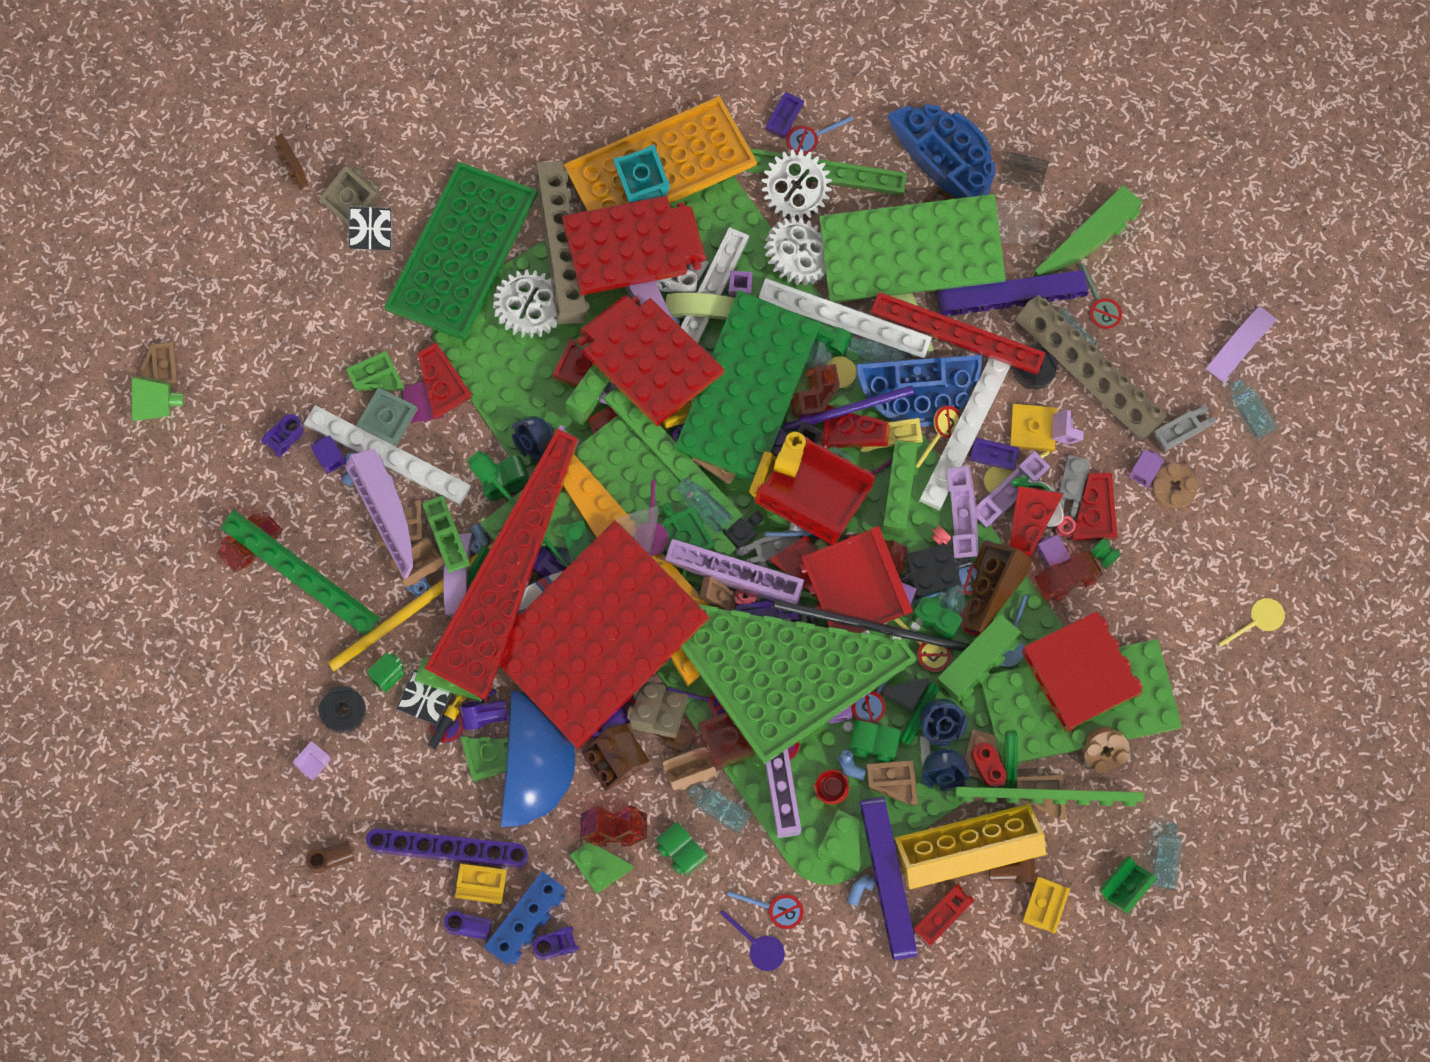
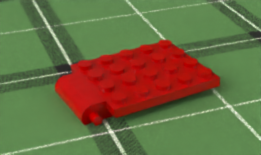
[562,196,706,295]
[577,295,724,426]

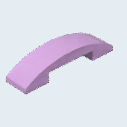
[1206,306,1277,382]
[976,451,1050,528]
[947,466,978,559]
[444,533,473,617]

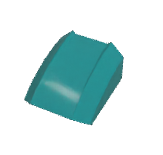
[613,144,670,203]

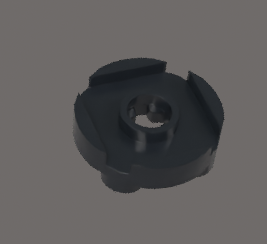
[1012,345,1058,390]
[319,686,366,733]

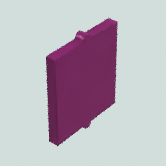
[402,382,444,423]

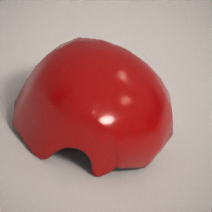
[814,769,850,805]

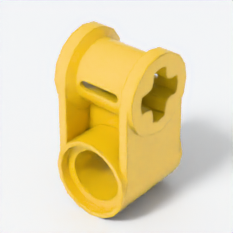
[773,432,806,478]

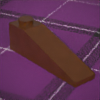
[963,540,1033,633]

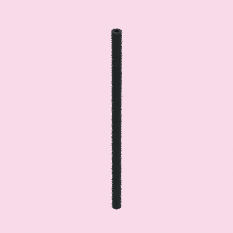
[772,599,970,652]

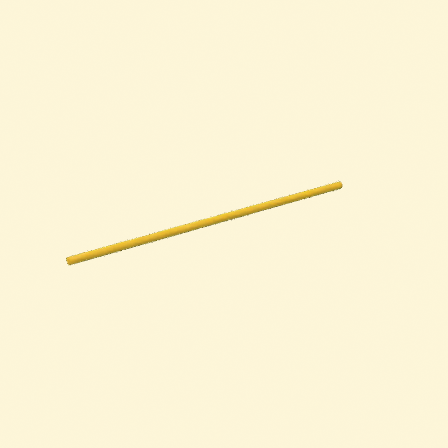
[327,422,671,671]

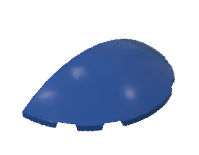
[887,104,995,199]
[855,355,982,427]
[500,691,575,827]

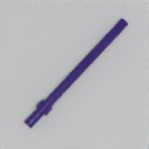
[784,385,915,432]

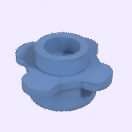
[407,577,432,599]

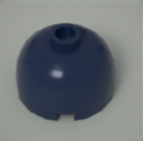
[511,416,554,462]
[919,699,967,746]
[922,747,969,791]

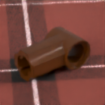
[306,840,355,874]
[989,859,1036,884]

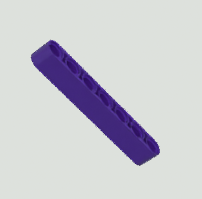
[936,271,1089,316]
[860,796,917,961]
[366,829,529,868]

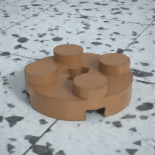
[1152,463,1198,509]
[1082,727,1130,773]

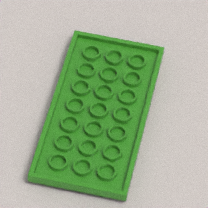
[820,194,1006,303]
[980,639,1182,767]

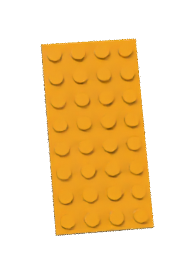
[563,96,757,211]

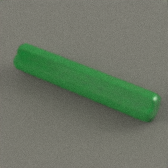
[899,682,940,746]
[1004,730,1018,789]

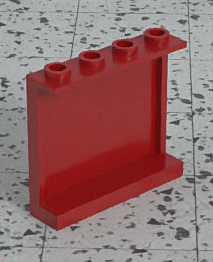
[754,437,876,545]
[799,526,913,633]
[1021,611,1142,733]

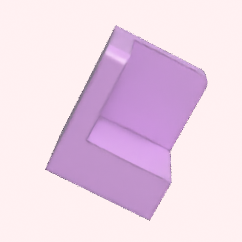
[1052,409,1084,444]
[293,741,331,780]

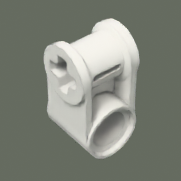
[655,270,697,293]

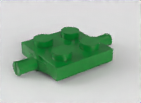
[660,502,715,569]

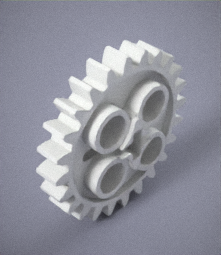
[762,150,832,219]
[764,217,826,286]
[493,270,557,338]

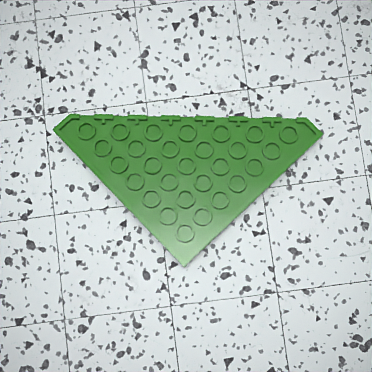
[480,415,736,557]
[681,604,917,765]

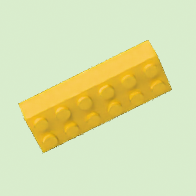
[895,804,1046,889]

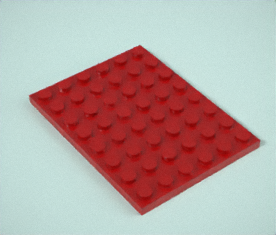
[499,520,711,749]

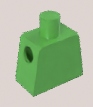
[132,376,184,421]

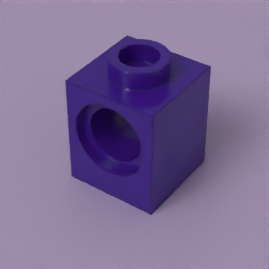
[310,435,346,474]

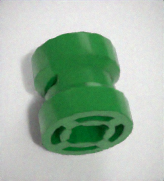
[1090,538,1122,569]

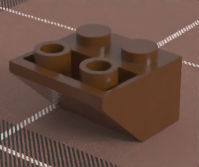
[581,722,650,791]

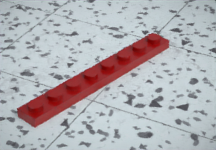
[871,292,1046,375]

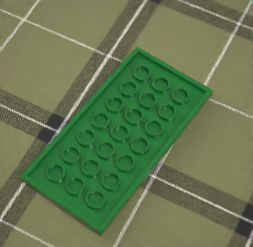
[384,161,538,341]
[674,290,821,482]

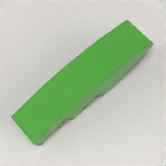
[422,496,470,573]

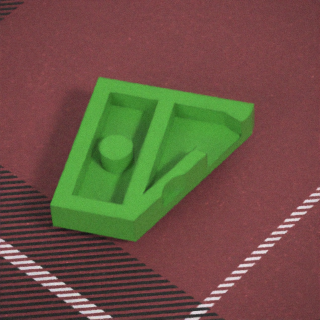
[346,351,405,391]
[818,809,860,872]
[570,842,634,894]

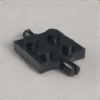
[899,543,972,598]

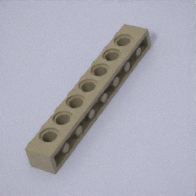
[534,161,589,324]
[1015,295,1167,441]

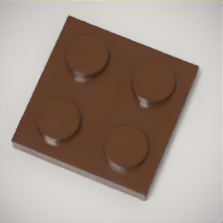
[274,133,308,189]

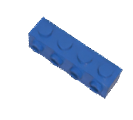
[484,871,566,966]

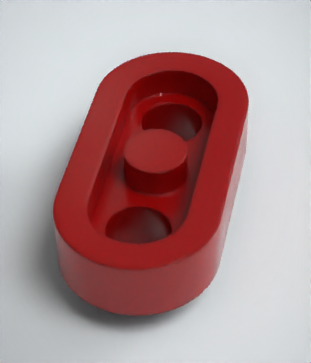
[971,742,1006,788]

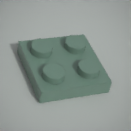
[356,388,418,447]

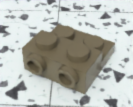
[319,165,382,226]
[627,682,688,738]

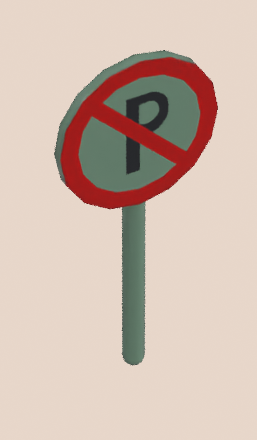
[1080,263,1122,330]

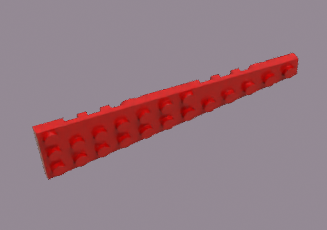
[424,428,578,701]

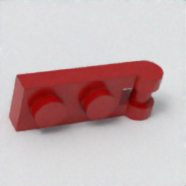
[913,884,975,947]

